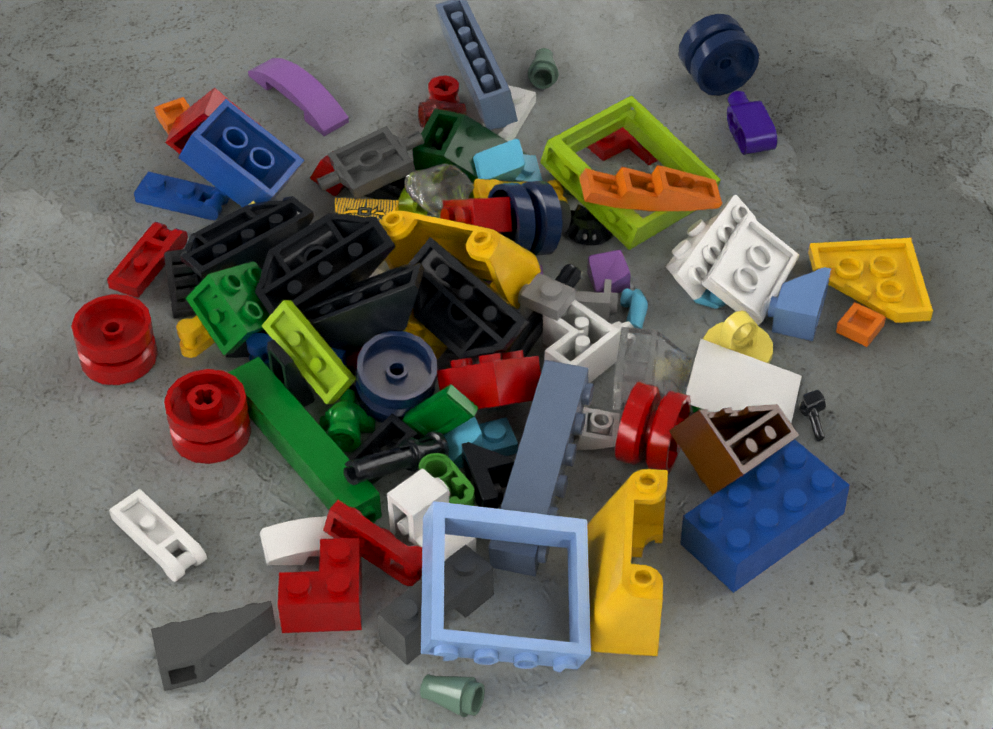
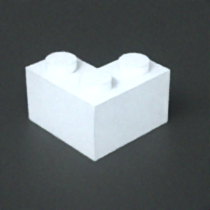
[543,300,621,383]
[387,468,477,561]

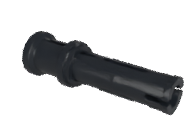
[344,431,449,485]

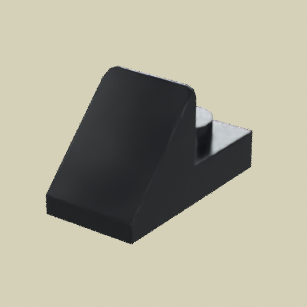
[461,442,515,509]

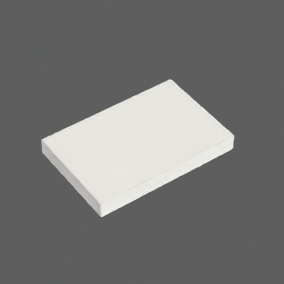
[702,213,800,325]

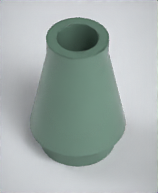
[528,48,559,89]
[420,674,485,718]

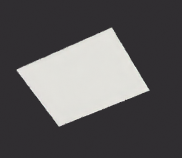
[686,339,802,423]

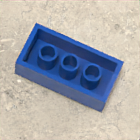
[680,439,850,593]

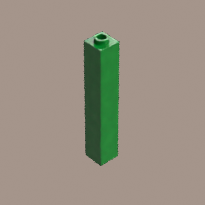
[228,357,382,523]

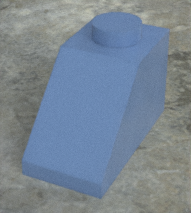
[768,267,831,341]

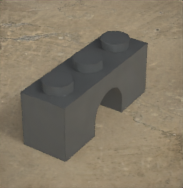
[377,544,494,665]

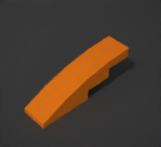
[579,165,722,211]

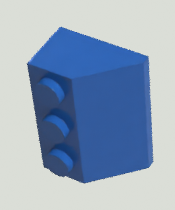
[178,99,304,207]

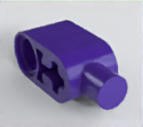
[727,91,777,155]

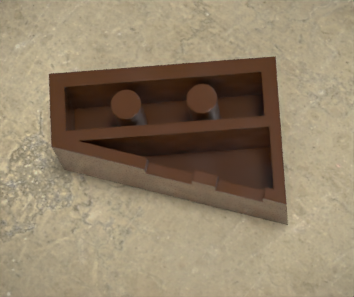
[669,404,799,495]

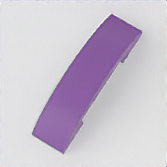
[248,58,349,136]

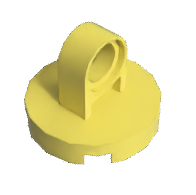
[703,310,773,363]

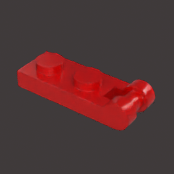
[107,222,188,298]
[323,500,422,586]

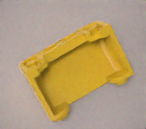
[380,211,541,310]
[587,469,668,656]

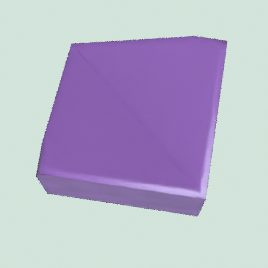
[587,250,631,293]

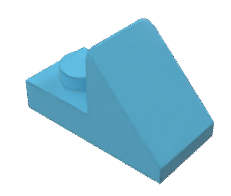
[473,139,543,182]
[443,416,518,468]

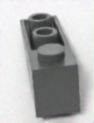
[151,601,276,691]

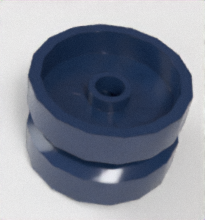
[678,14,759,96]
[488,181,563,256]
[355,331,437,423]

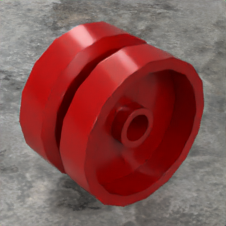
[71,294,158,385]
[164,369,251,464]
[615,382,691,474]

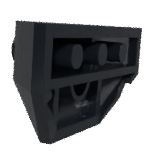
[180,196,314,279]
[255,213,395,315]
[408,237,529,359]
[300,263,425,351]

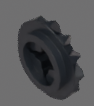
[565,204,614,245]

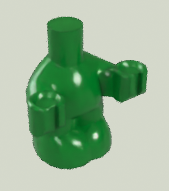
[319,389,376,452]

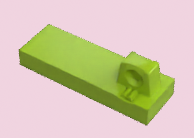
[262,300,356,404]

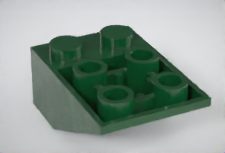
[412,108,527,190]

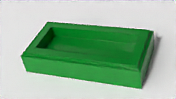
[402,384,478,438]

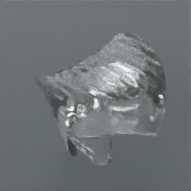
[404,164,474,217]

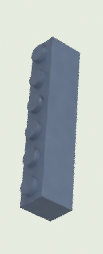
[435,0,518,130]
[489,360,594,577]

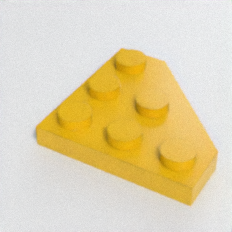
[808,238,933,323]

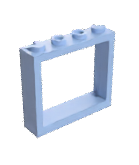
[421,501,591,672]

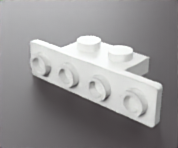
[666,195,756,300]

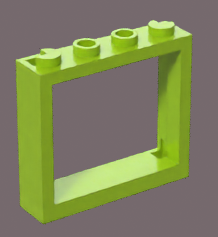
[540,95,721,250]

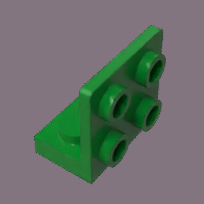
[186,262,270,356]

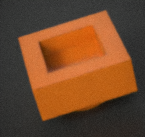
[154,97,190,135]
[836,302,886,347]

